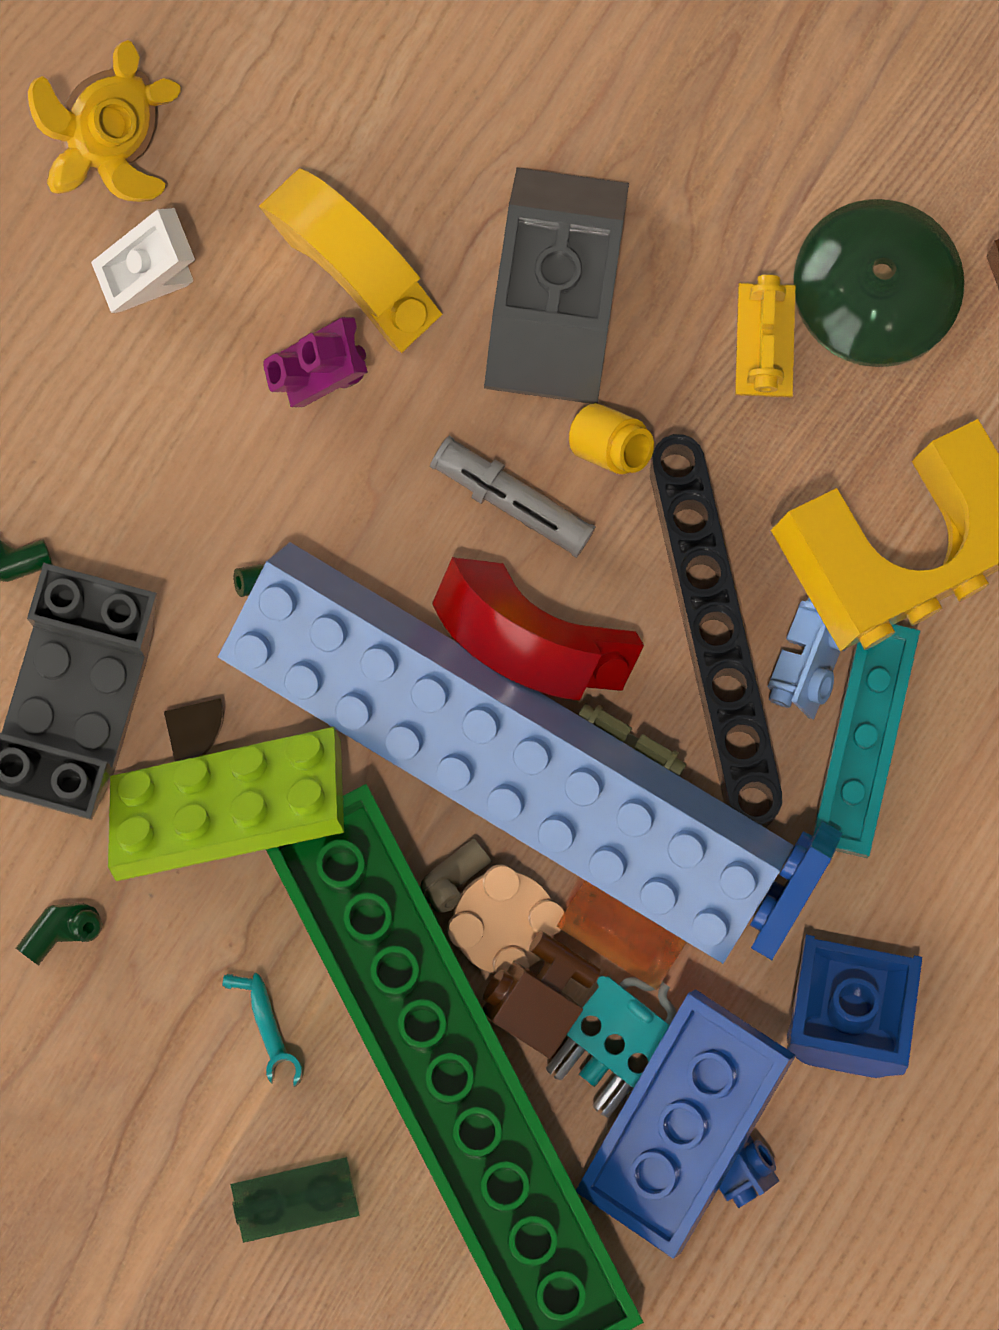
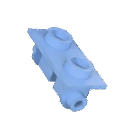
[767,597,847,720]

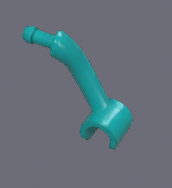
[222,973,303,1087]

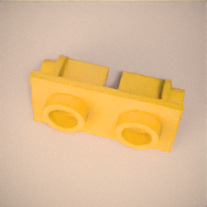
[735,275,796,398]

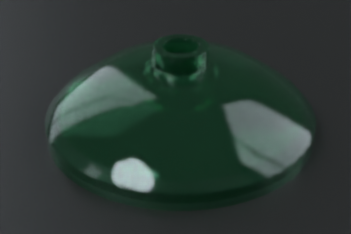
[793,199,965,367]

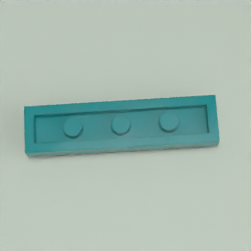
[812,624,920,858]

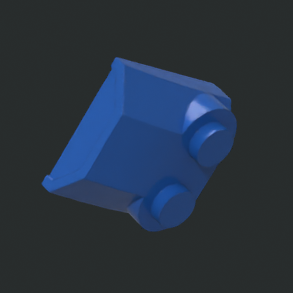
[787,934,923,1078]

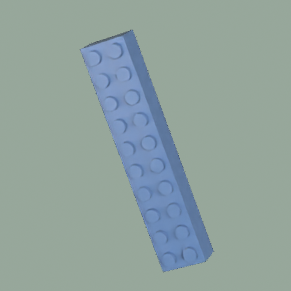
[218,542,794,964]

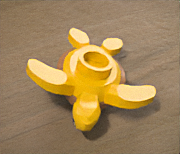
[28,40,181,202]

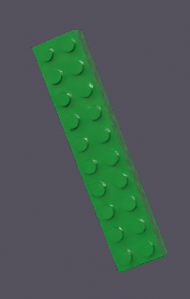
[266,784,644,1330]

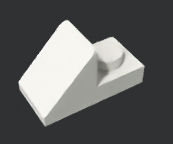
[91,208,195,313]

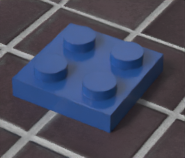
[750,821,843,960]

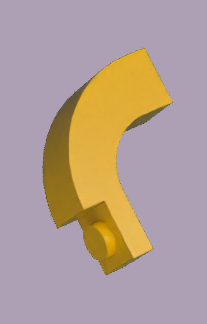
[259,168,443,353]

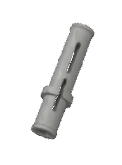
[430,436,596,558]

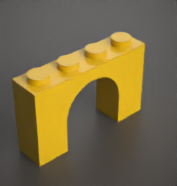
[771,419,999,652]

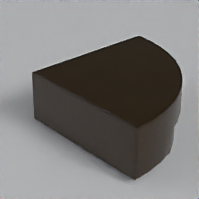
[164,698,224,762]

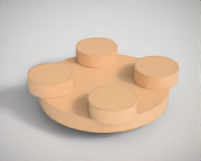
[447,865,565,974]

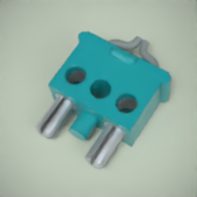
[546,976,676,1117]

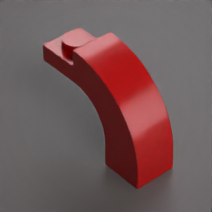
[432,557,644,701]

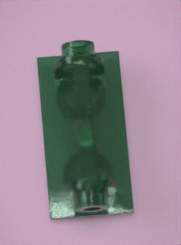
[230,1157,360,1243]

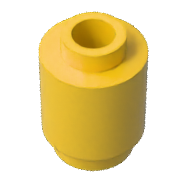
[569,403,654,474]

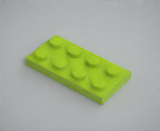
[108,727,344,881]

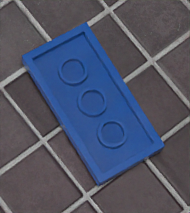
[576,989,796,1259]

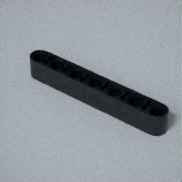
[650,434,782,828]

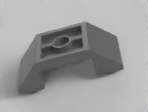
[484,167,629,404]
[0,563,158,820]

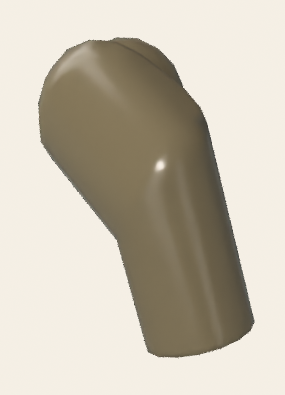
[420,838,492,912]

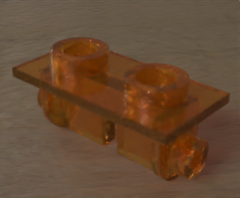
[556,880,687,990]

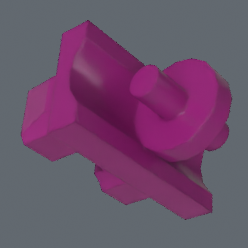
[263,317,368,407]

